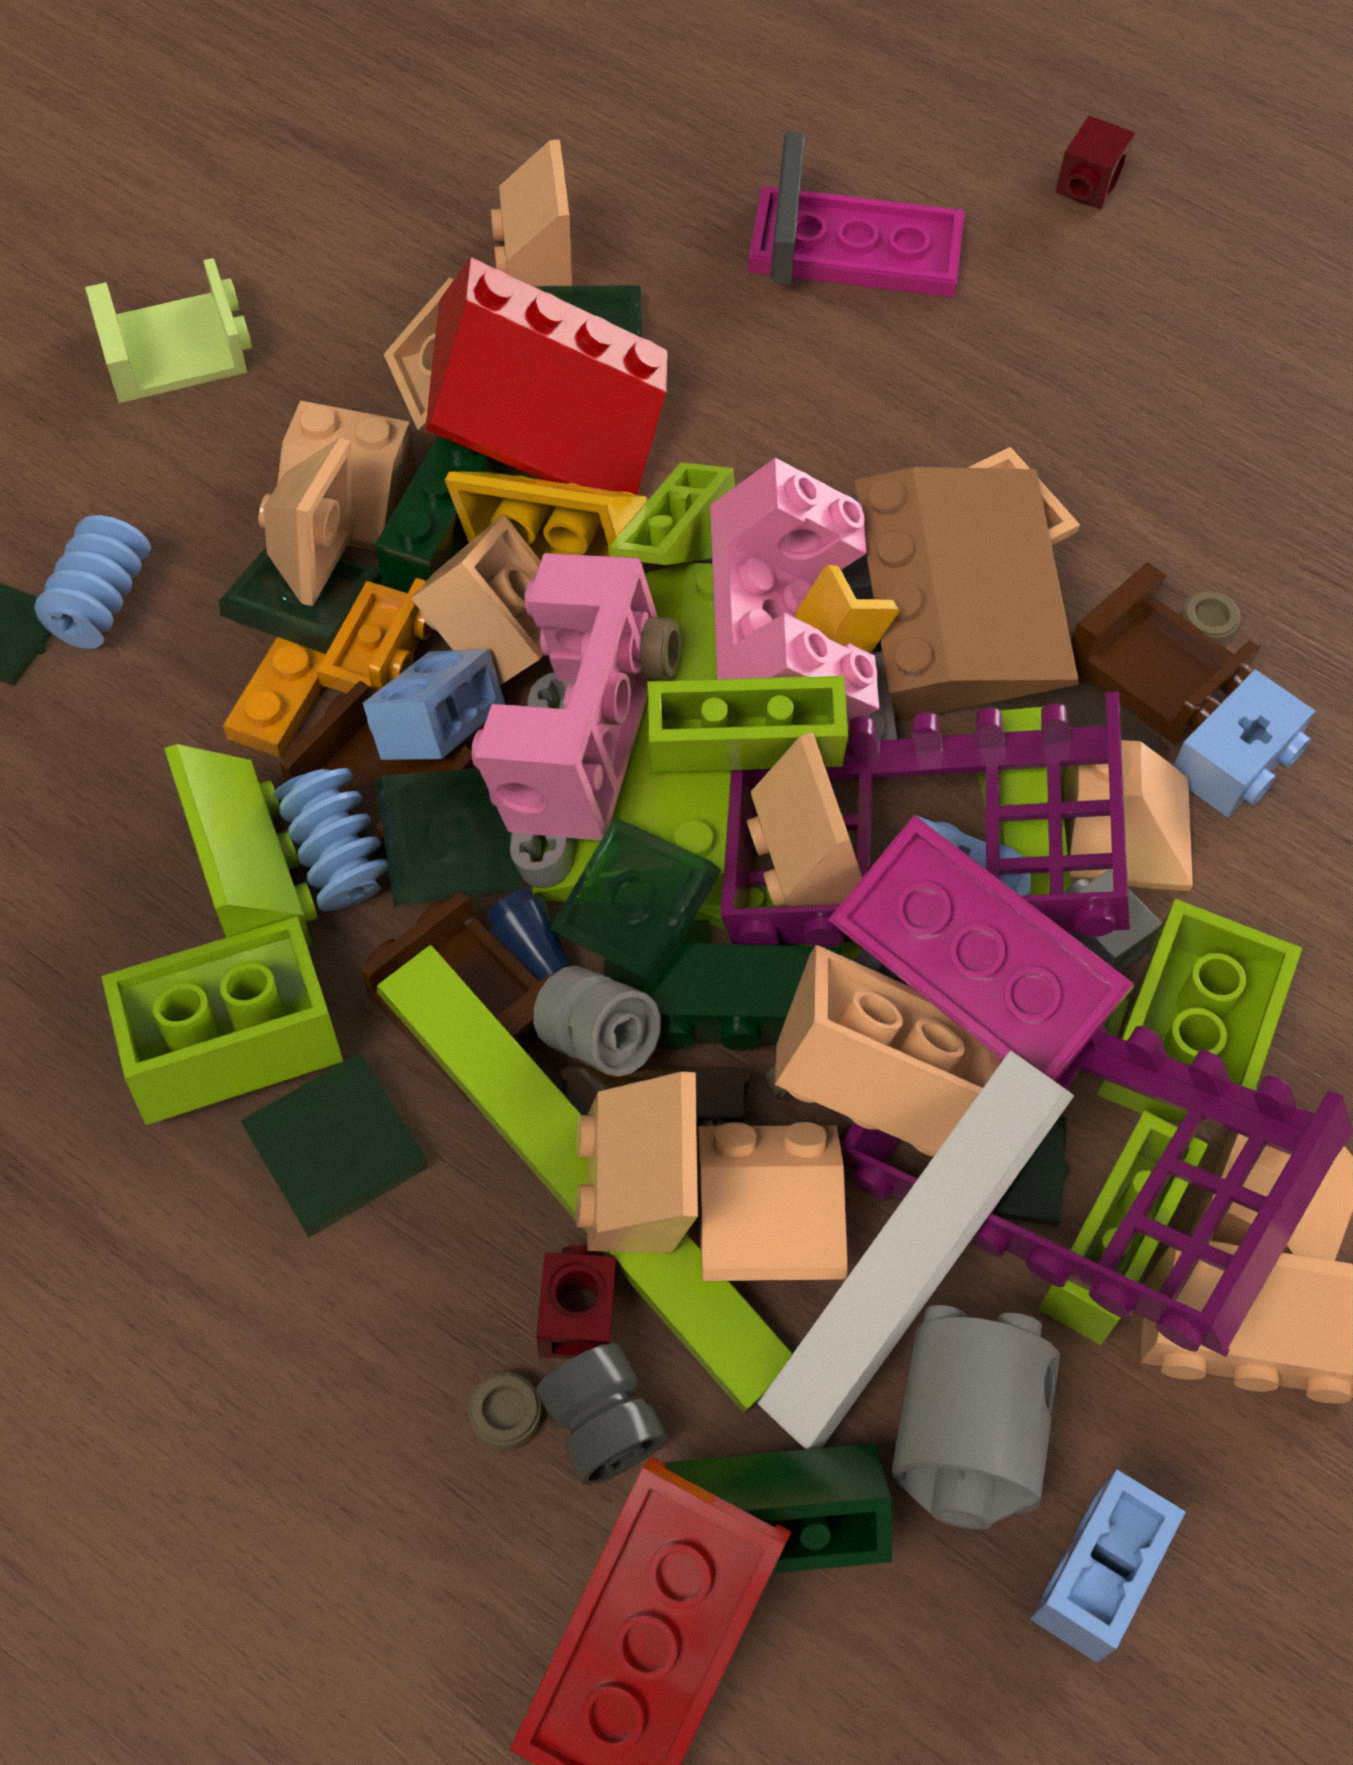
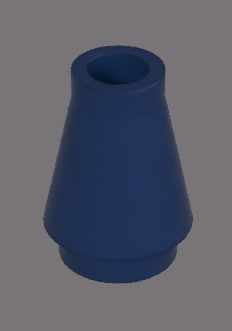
[487,888,574,981]

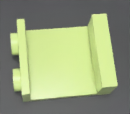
[85,258,252,403]

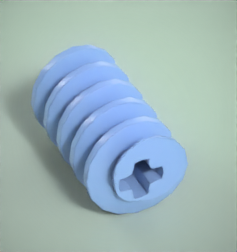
[34,515,151,649]
[273,768,391,911]

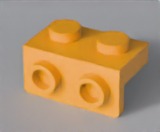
[317,578,434,694]

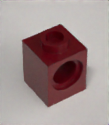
[1055,115,1136,210]
[536,1245,616,1359]

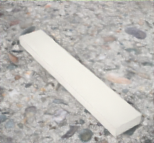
[757,1050,1075,1450]

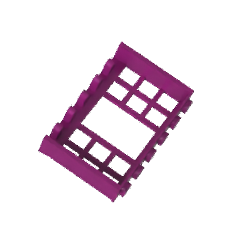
[720,691,1130,947]
[840,1025,1353,1357]

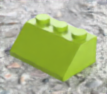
[164,744,318,947]
[1097,899,1302,1122]
[101,916,344,1125]

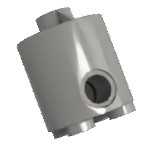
[892,1305,1061,1530]

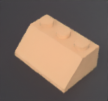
[775,945,1001,1157]
[1140,1241,1353,1404]

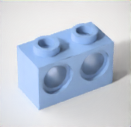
[363,649,505,760]
[1030,1469,1186,1663]

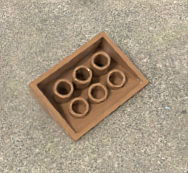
[854,467,1079,721]

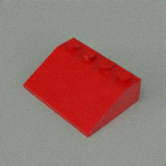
[425,257,667,495]

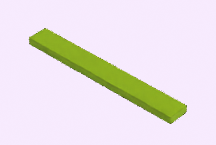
[377,945,792,1412]

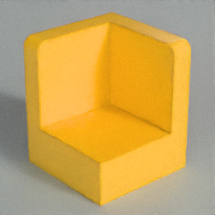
[795,565,899,654]

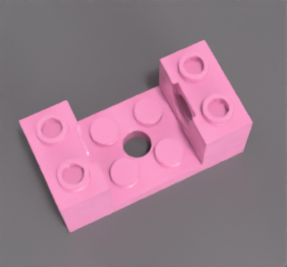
[710,458,879,727]
[472,553,658,841]

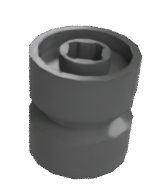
[537,1343,667,1485]

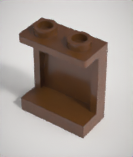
[1071,562,1261,745]
[280,681,480,871]
[361,891,550,1102]

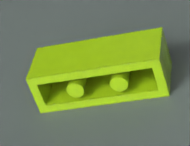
[647,675,848,773]
[1037,1110,1208,1345]

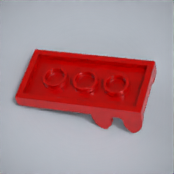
[510,1457,791,1765]

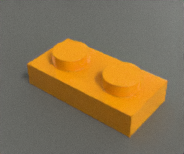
[223,634,327,758]

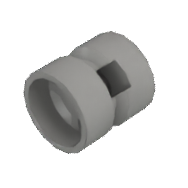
[533,965,661,1077]

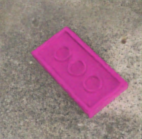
[748,186,965,298]
[828,815,1134,1082]

